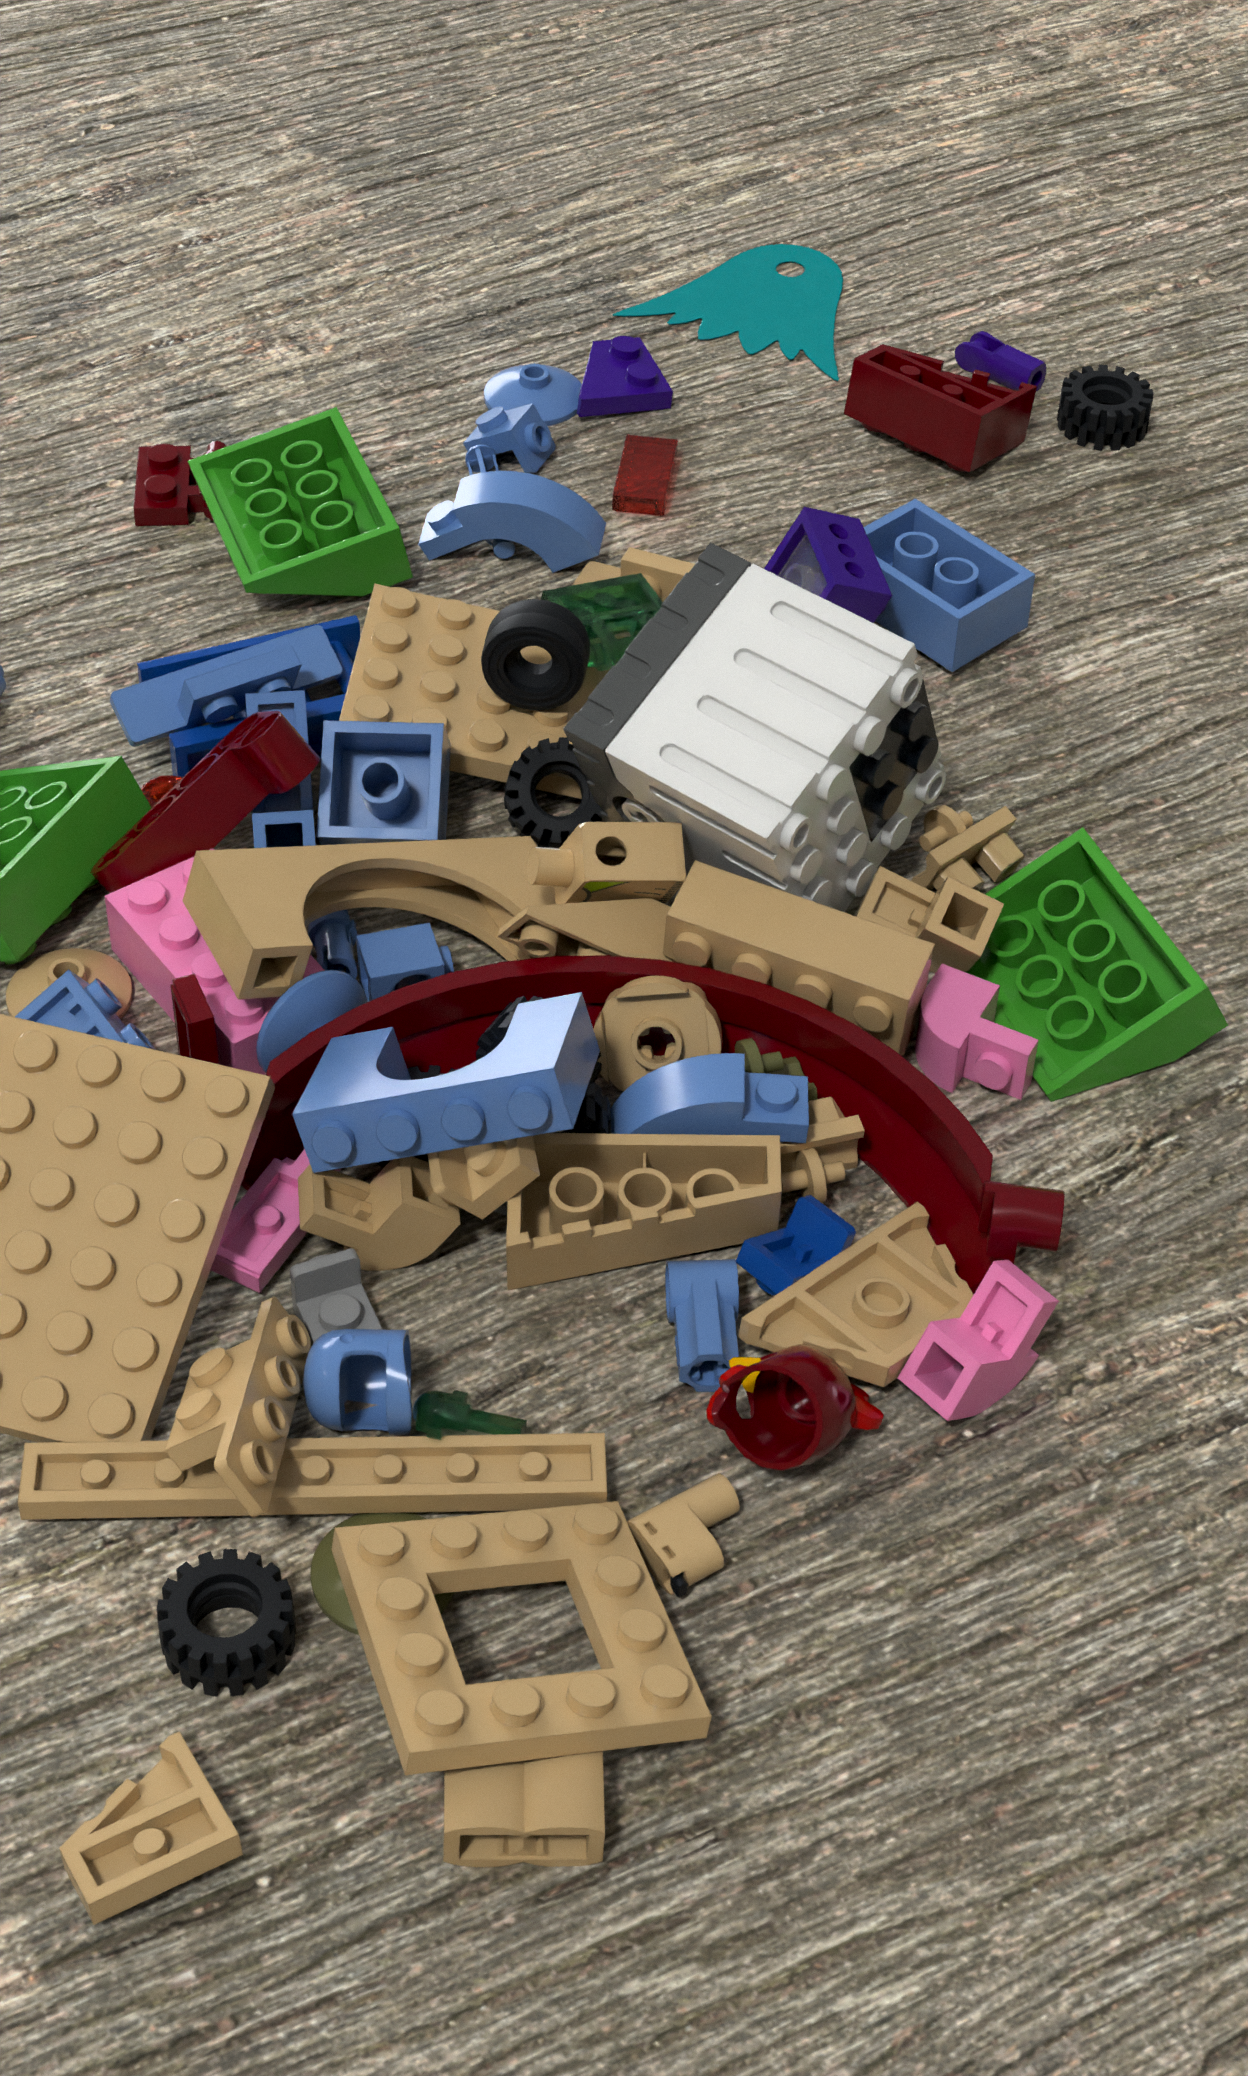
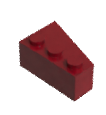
[844,344,1037,472]

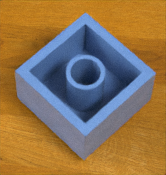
[316,720,451,845]

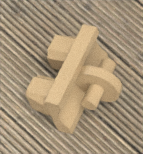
[911,805,1025,891]
[780,1097,865,1204]

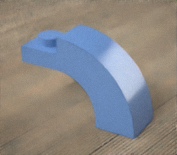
[418,471,606,573]
[610,1053,809,1143]

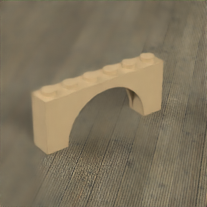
[182,836,556,1000]

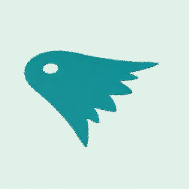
[613,244,843,381]

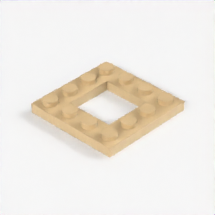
[331,1501,712,1775]

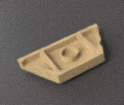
[738,1202,973,1387]

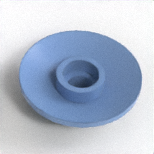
[484,364,582,426]
[256,970,366,1073]

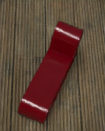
[91,711,320,893]

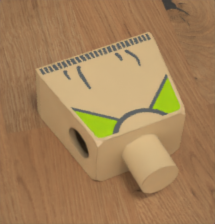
[527,822,686,904]

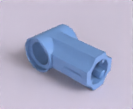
[665,1259,739,1392]

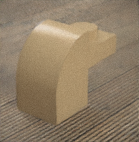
[855,866,1004,973]
[298,1156,460,1271]

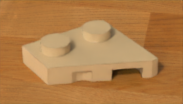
[59,1731,243,1925]

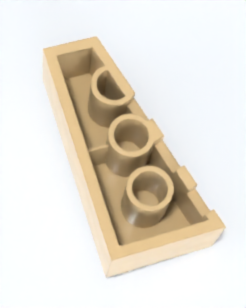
[663,860,935,1057]
[506,1133,782,1291]

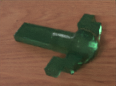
[413,1390,527,1440]

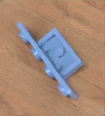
[110,625,342,747]

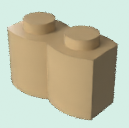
[443,1751,605,1867]

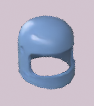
[303,1329,412,1435]

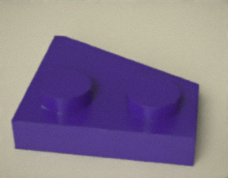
[577,336,673,417]

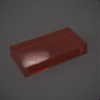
[612,435,678,516]

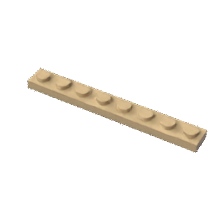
[18,1433,607,1520]

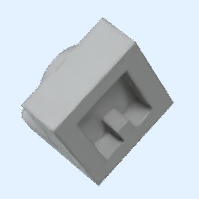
[290,1248,382,1347]

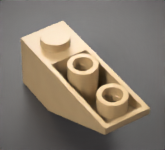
[497,898,679,963]

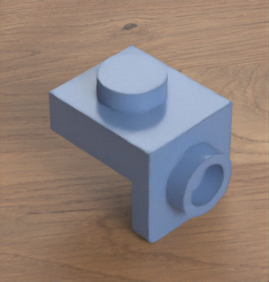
[463,403,556,474]

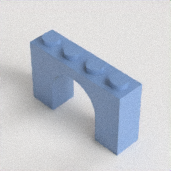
[292,992,600,1173]

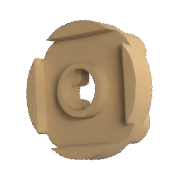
[593,976,723,1092]

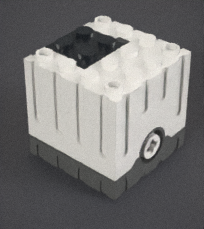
[563,542,946,912]

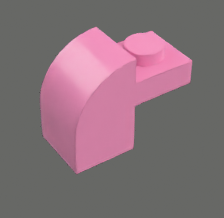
[915,964,1039,1100]
[898,1259,1059,1421]

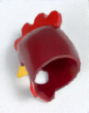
[707,1344,884,1471]

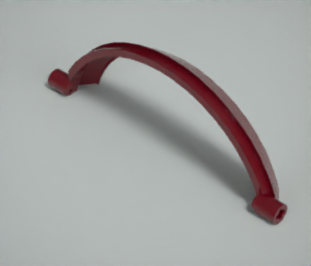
[241,955,1065,1294]

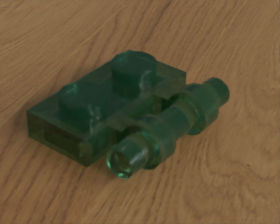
[541,573,663,671]

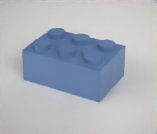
[864,499,1035,672]

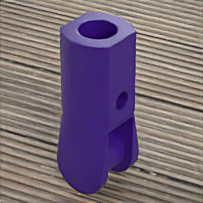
[954,331,1046,392]

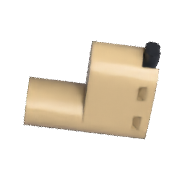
[627,1473,740,1598]

